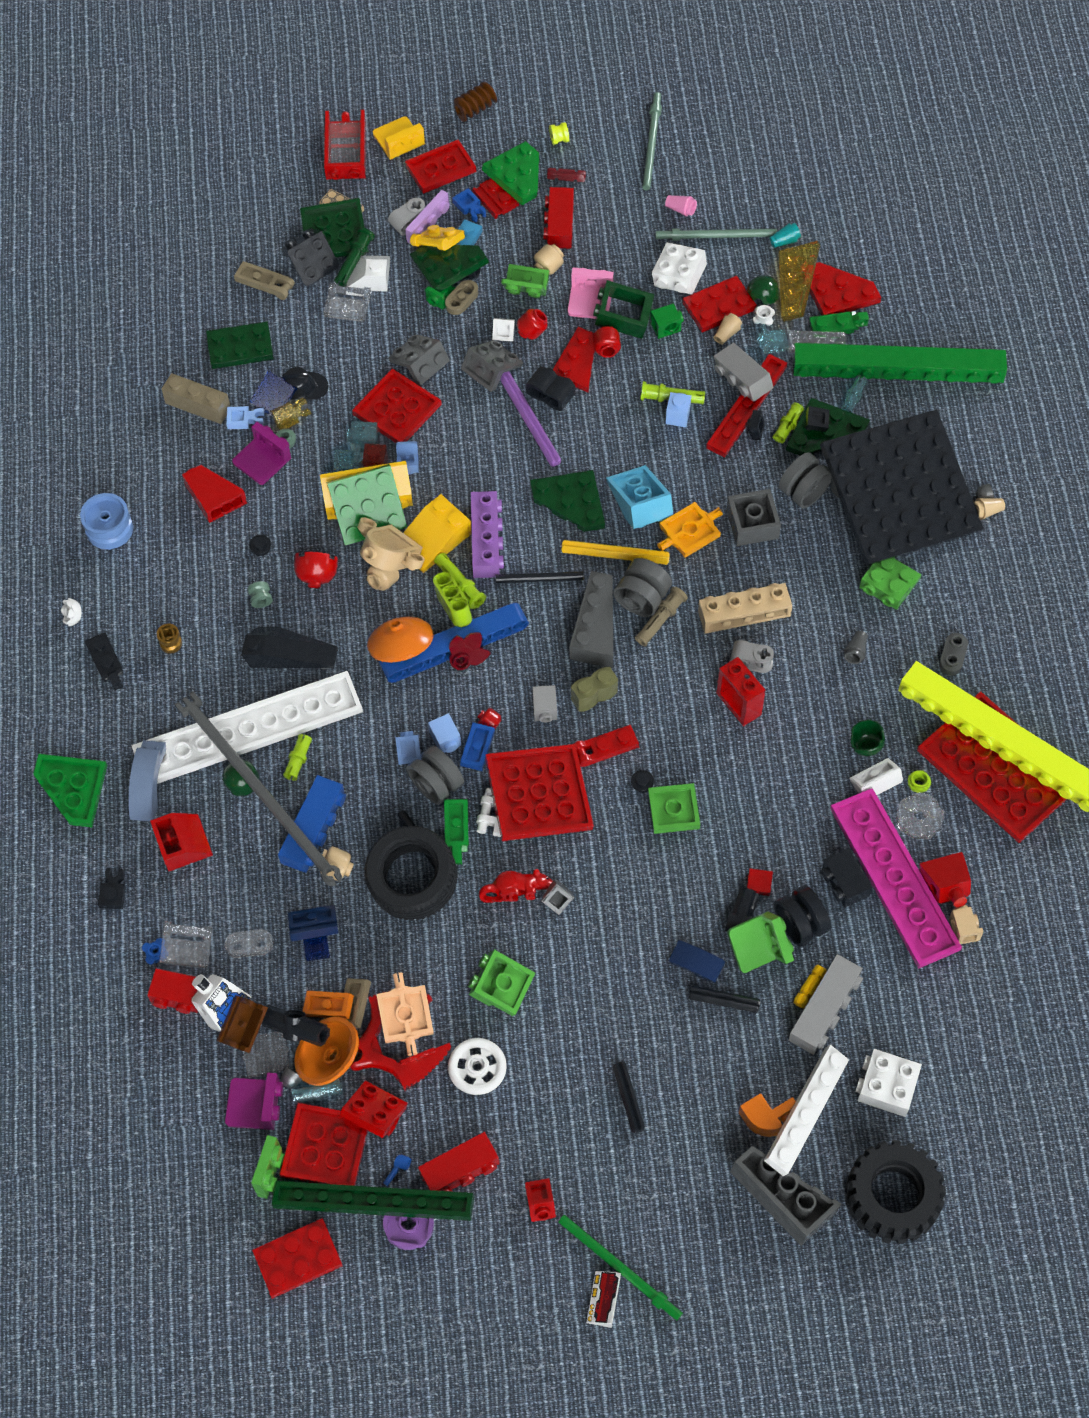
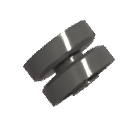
[778,452,832,509]
[406,745,464,805]

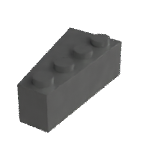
[569,571,613,669]

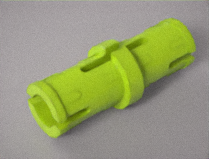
[773,402,804,444]
[283,734,312,781]

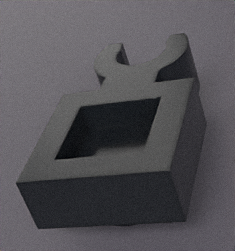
[98,868,126,909]

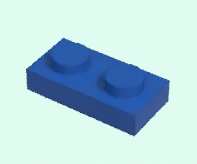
[460,723,495,771]

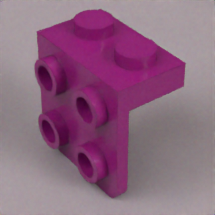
[232,421,291,485]
[225,1073,283,1130]

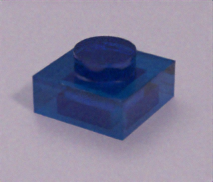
[303,936,330,962]

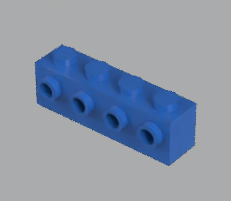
[278,775,346,873]

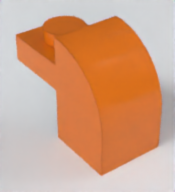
[739,1093,796,1137]

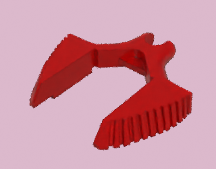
[350,991,451,1091]

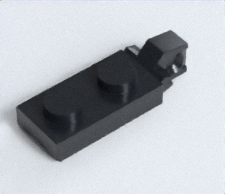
[85,632,123,690]

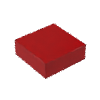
[747,868,773,896]

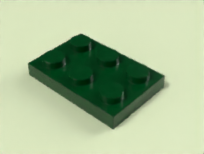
[206,321,274,369]

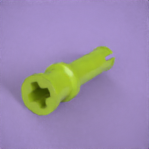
[640,381,705,405]
[434,553,486,609]

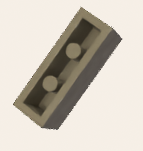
[162,373,231,424]

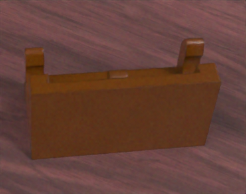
[217,995,268,1053]

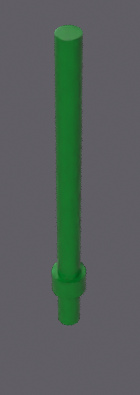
[558,1215,683,1321]

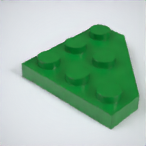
[482,141,539,205]
[33,754,107,828]

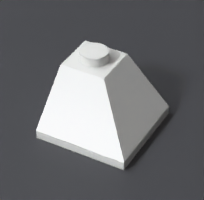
[346,256,390,291]

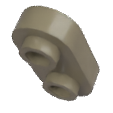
[445,280,479,315]

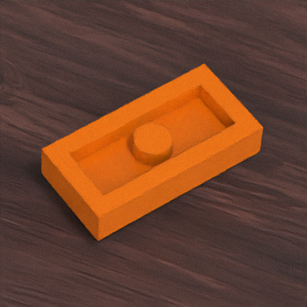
[303,991,354,1019]

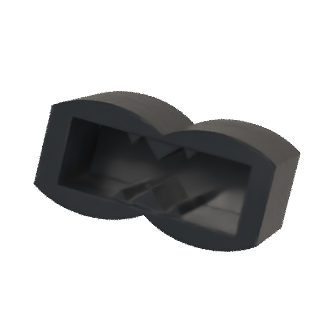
[526,366,576,411]

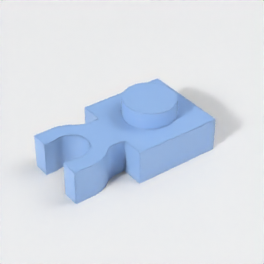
[226,406,264,429]

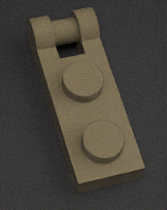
[234,261,295,300]

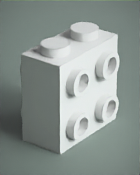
[652,242,707,294]
[855,1049,922,1117]

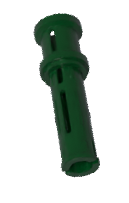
[334,227,375,287]

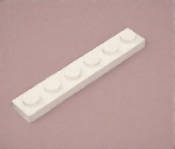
[764,1045,849,1176]

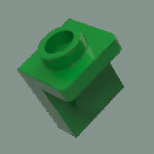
[425,286,455,310]

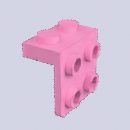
[568,268,614,319]

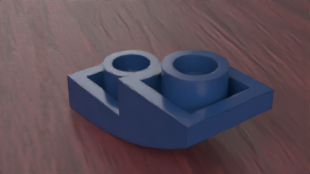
[668,940,725,983]

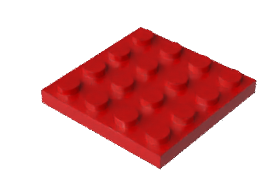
[485,744,594,841]

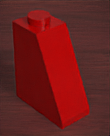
[182,465,247,523]

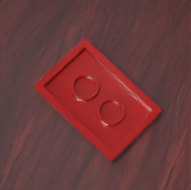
[405,139,477,194]
[682,276,757,333]
[252,1218,343,1299]

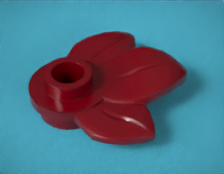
[449,632,491,670]

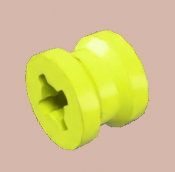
[549,122,569,145]

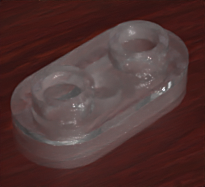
[225,929,273,958]

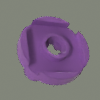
[383,1216,434,1250]

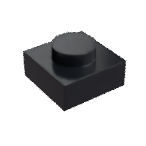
[805,406,829,432]
[747,410,765,440]

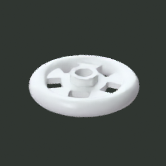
[448,1038,507,1095]

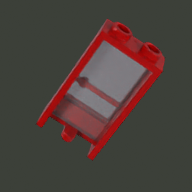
[324,110,366,180]

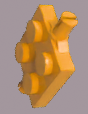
[657,502,723,558]

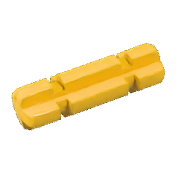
[793,965,827,1009]

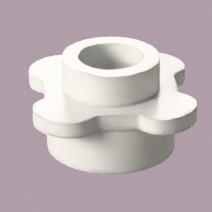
[753,305,775,326]

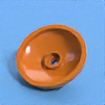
[367,617,434,662]
[295,1017,359,1086]

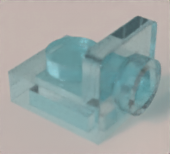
[757,325,789,354]

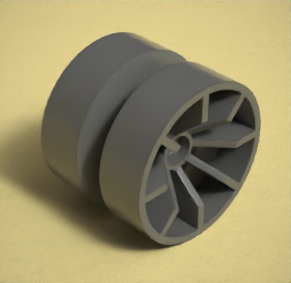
[613,558,672,617]

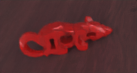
[479,869,552,903]

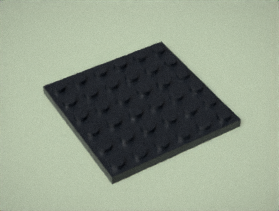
[820,409,984,566]

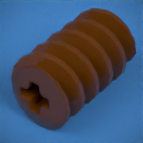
[454,82,497,122]

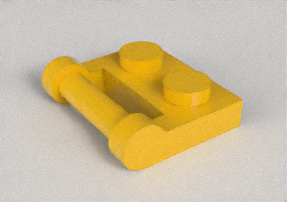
[410,225,465,251]

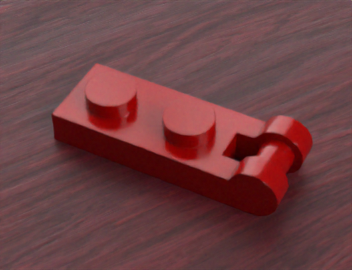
[573,725,639,767]

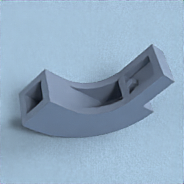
[129,740,166,822]

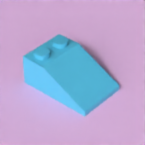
[606,465,673,529]

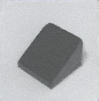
[541,879,574,915]

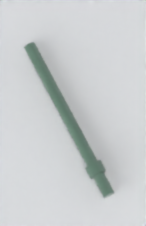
[642,92,662,190]
[655,228,777,241]

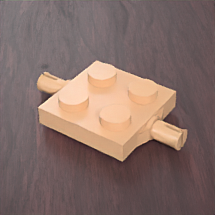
[377,973,434,1056]

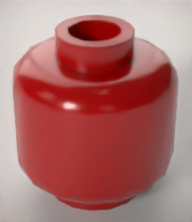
[517,309,547,340]
[593,326,621,358]

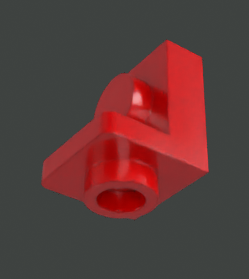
[525,1178,556,1222]

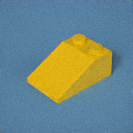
[404,494,471,573]

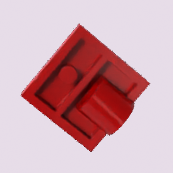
[340,1080,408,1138]

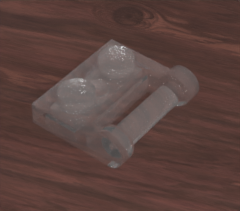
[323,282,371,322]
[159,921,212,969]

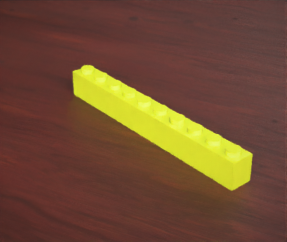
[898,661,1089,812]

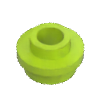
[907,770,931,793]

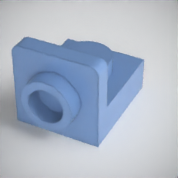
[395,731,421,765]

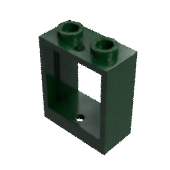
[593,280,654,339]

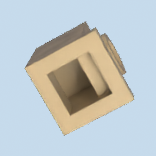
[949,905,983,944]

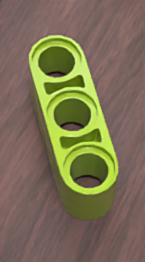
[433,572,472,627]

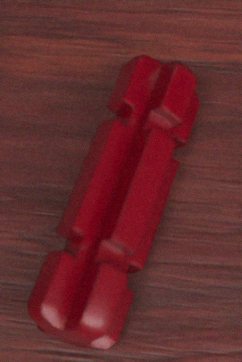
[547,167,586,182]

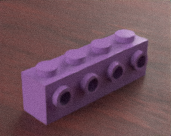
[471,491,504,578]

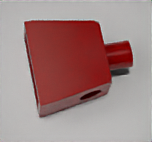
[919,852,971,907]

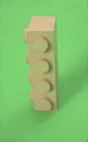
[698,583,792,634]

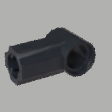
[725,888,759,932]

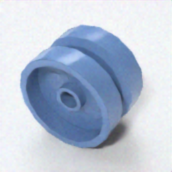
[80,493,133,550]

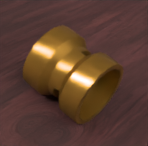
[157,623,182,654]

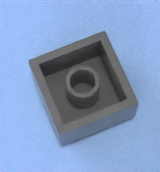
[726,489,781,547]

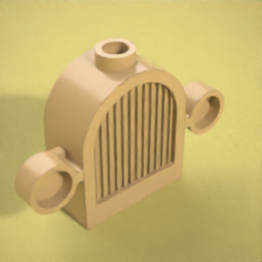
[357,518,425,571]

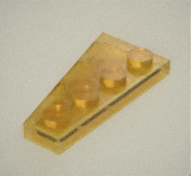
[779,240,820,322]

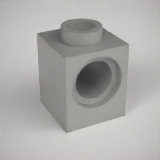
[533,685,557,723]

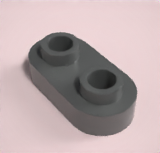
[939,633,968,676]

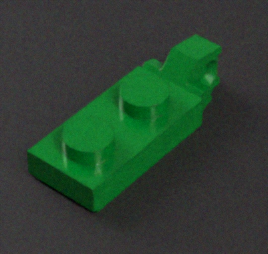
[809,312,869,339]
[444,799,469,865]

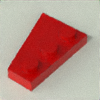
[553,327,595,392]

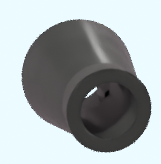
[844,631,868,664]

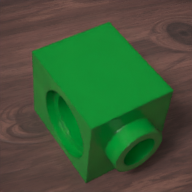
[650,303,684,339]

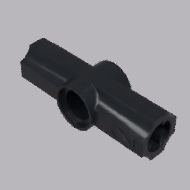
[262,1005,330,1046]

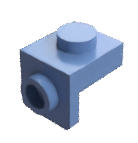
[396,441,419,475]

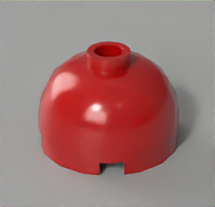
[294,552,338,588]

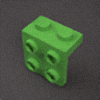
[501,264,550,298]
[727,911,794,973]

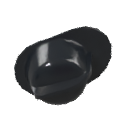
[278,367,329,400]

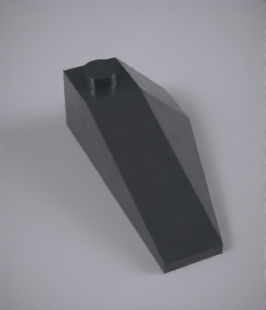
[241,627,338,668]

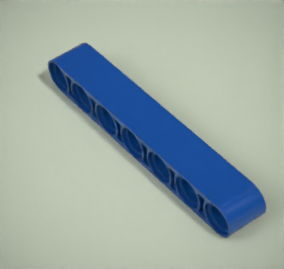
[379,603,529,683]

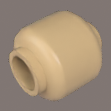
[534,244,564,275]
[367,565,399,591]
[320,846,354,881]

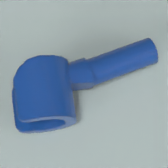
[383,1154,412,1187]

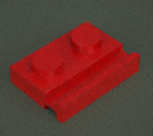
[472,178,519,219]

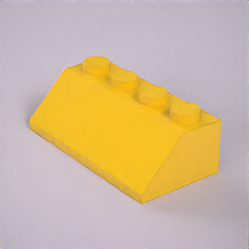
[320,461,413,520]

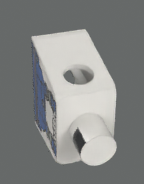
[192,974,251,1032]

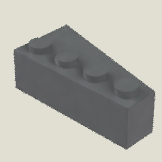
[730,1146,842,1246]

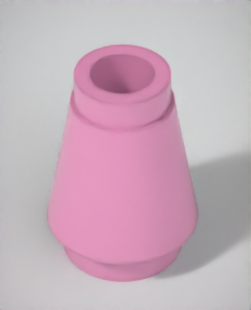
[665,195,697,217]

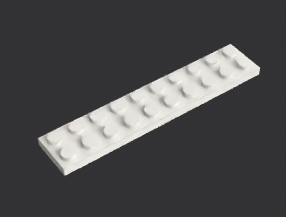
[131,671,363,784]

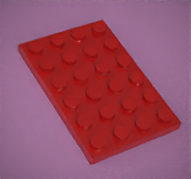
[917,691,1067,843]

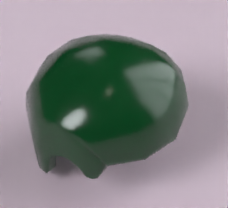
[747,275,779,305]
[850,719,885,757]
[222,760,259,796]

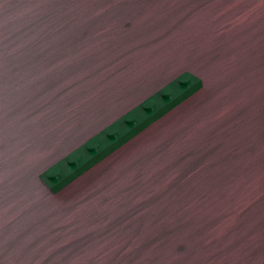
[271,1181,474,1221]

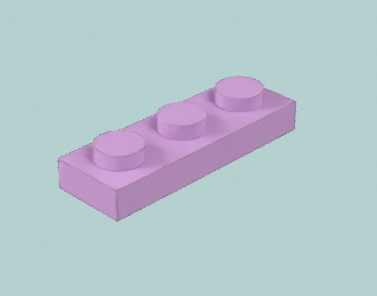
[405,190,450,244]

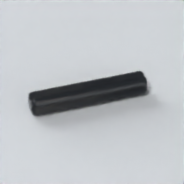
[689,986,760,1013]
[613,1062,645,1133]

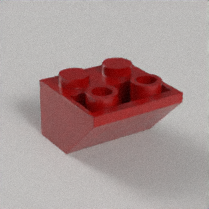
[150,813,213,872]

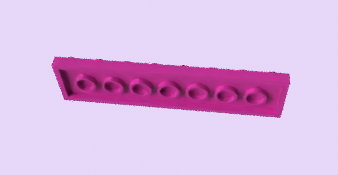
[830,788,962,969]

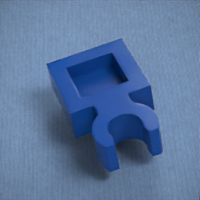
[452,188,486,222]

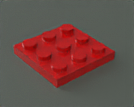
[352,369,442,443]
[280,1103,368,1186]

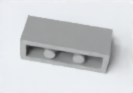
[713,342,774,402]

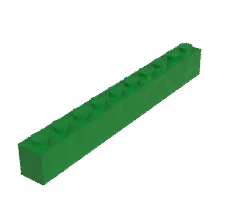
[793,343,1007,384]

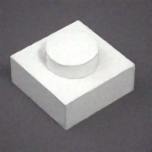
[492,318,515,341]

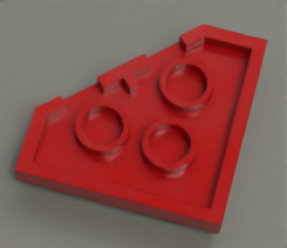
[800,262,882,315]

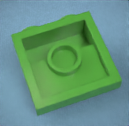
[859,558,921,610]
[468,949,535,1016]

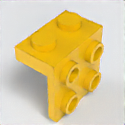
[373,116,425,160]

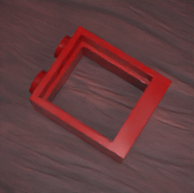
[716,657,766,727]

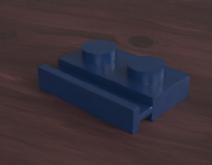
[288,905,339,942]

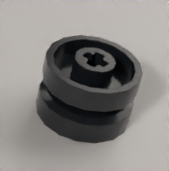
[774,885,831,947]

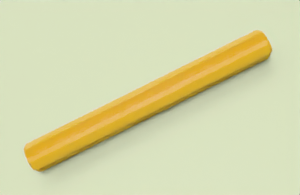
[561,540,670,565]

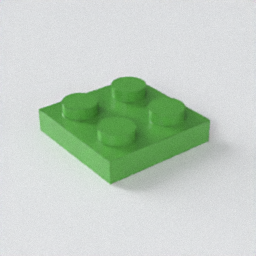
[648,783,700,834]
[251,1135,285,1199]

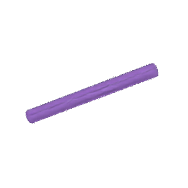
[500,371,561,467]

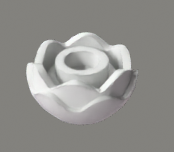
[61,598,81,626]

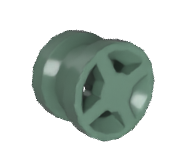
[247,581,273,608]

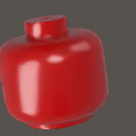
[478,708,502,729]

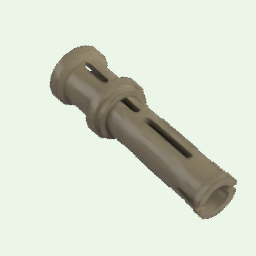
[635,586,688,646]

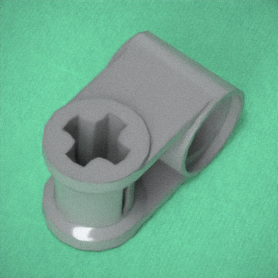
[388,197,425,236]
[729,640,774,673]

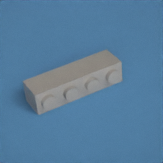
[788,954,863,1055]

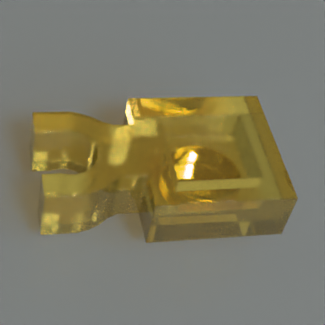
[271,398,312,431]

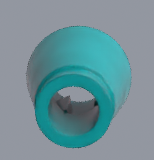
[769,223,801,248]

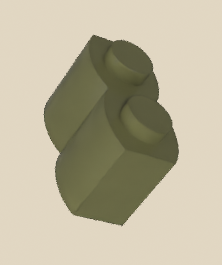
[571,667,618,712]

